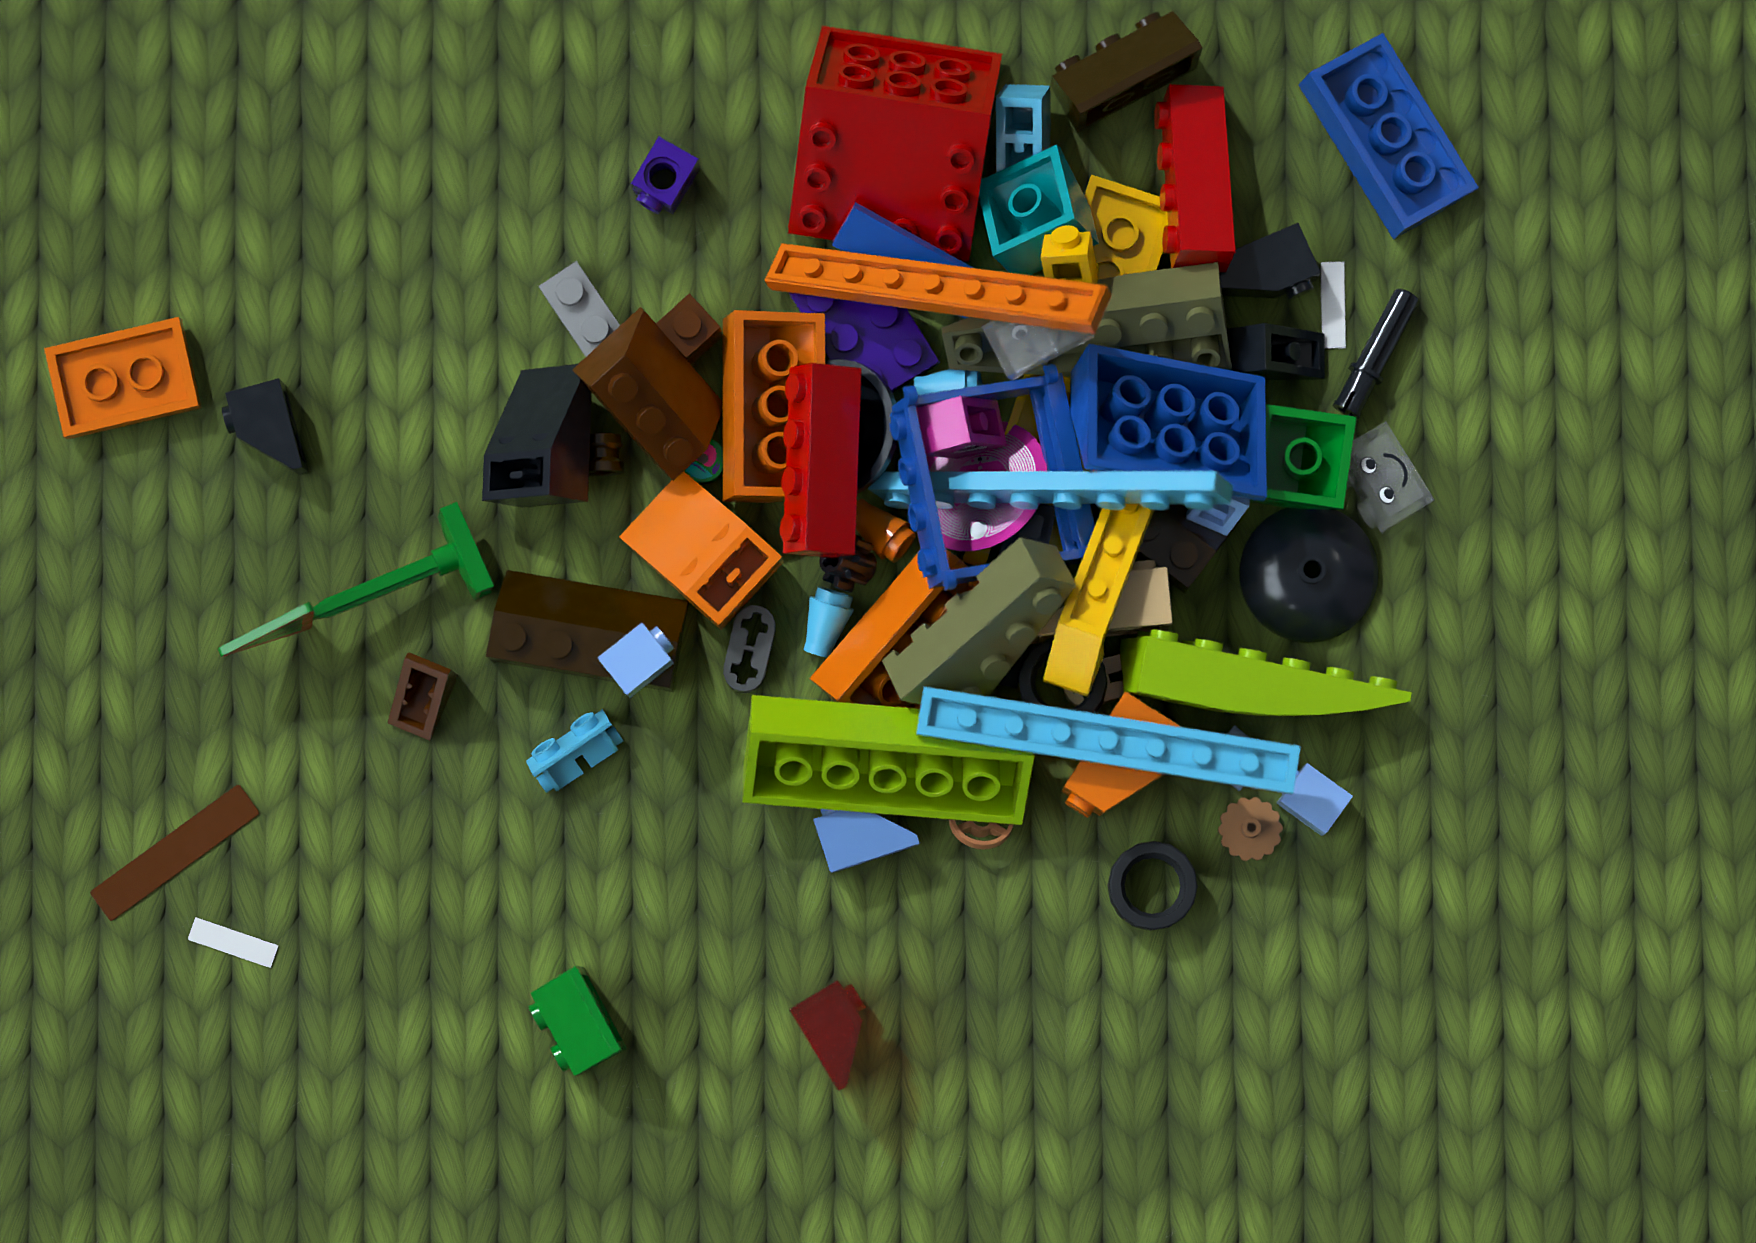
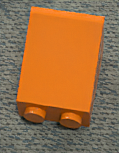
[1061,691,1181,818]

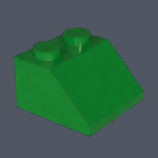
[1250,404,1356,510]
[528,966,627,1076]

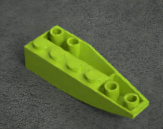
[1119,629,1412,716]

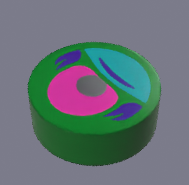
[684,439,723,484]

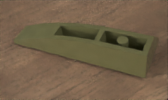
[942,262,1232,377]

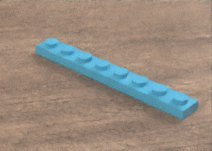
[868,471,1233,510]
[916,687,1300,794]

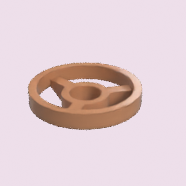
[949,819,1014,849]

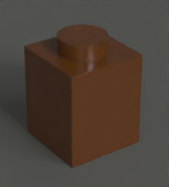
[656,293,723,365]

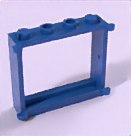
[889,364,1095,590]

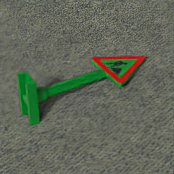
[218,502,494,657]

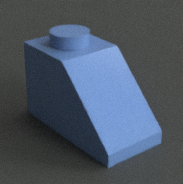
[813,809,920,874]

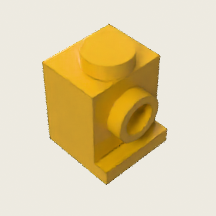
[1041,225,1099,284]

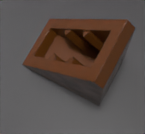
[388,652,458,741]

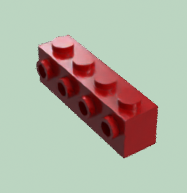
[1154,84,1236,273]
[780,363,861,558]

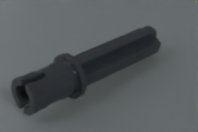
[1333,289,1419,419]

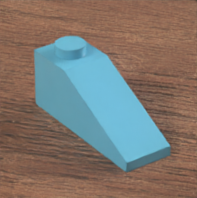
[996,84,1051,172]

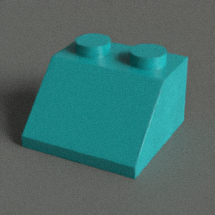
[979,144,1099,275]

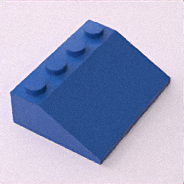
[1070,344,1267,501]

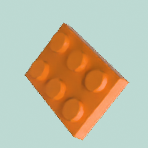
[44,317,202,440]

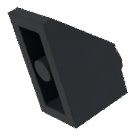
[1227,323,1325,380]
[222,378,309,475]

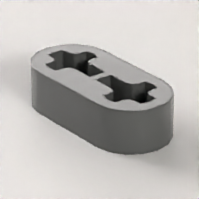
[723,605,776,693]

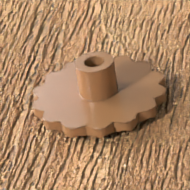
[1218,797,1283,861]

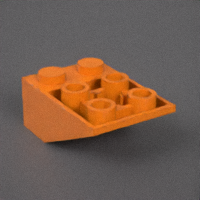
[619,471,784,630]

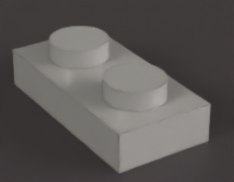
[538,261,620,357]

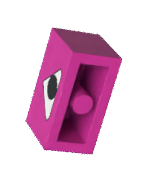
[916,396,1007,459]

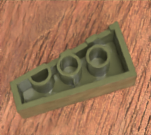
[882,537,1076,705]

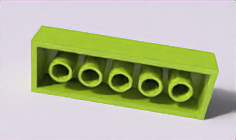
[742,695,1034,825]

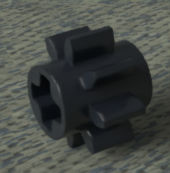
[819,535,877,593]

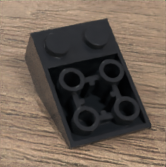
[482,364,592,507]

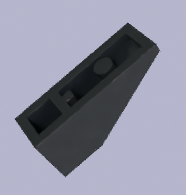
[1220,223,1321,300]

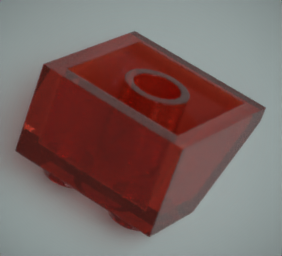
[789,980,866,1091]

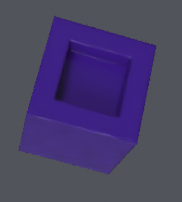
[631,136,701,214]

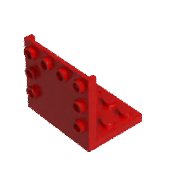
[788,26,1002,262]

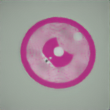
[926,421,1047,551]

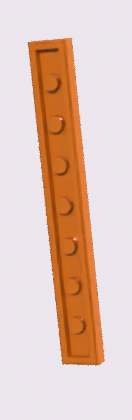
[764,243,1112,334]

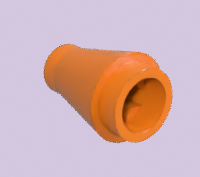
[856,498,916,563]

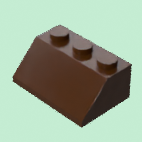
[572,307,723,481]

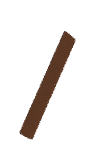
[90,785,259,921]

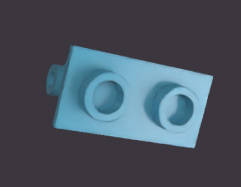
[526,709,623,793]

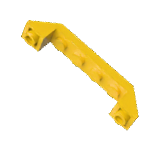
[1043,504,1154,697]

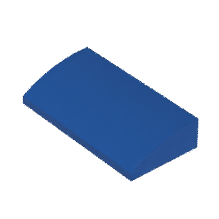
[1299,33,1479,240]

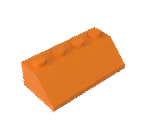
[723,310,825,503]
[809,549,979,709]

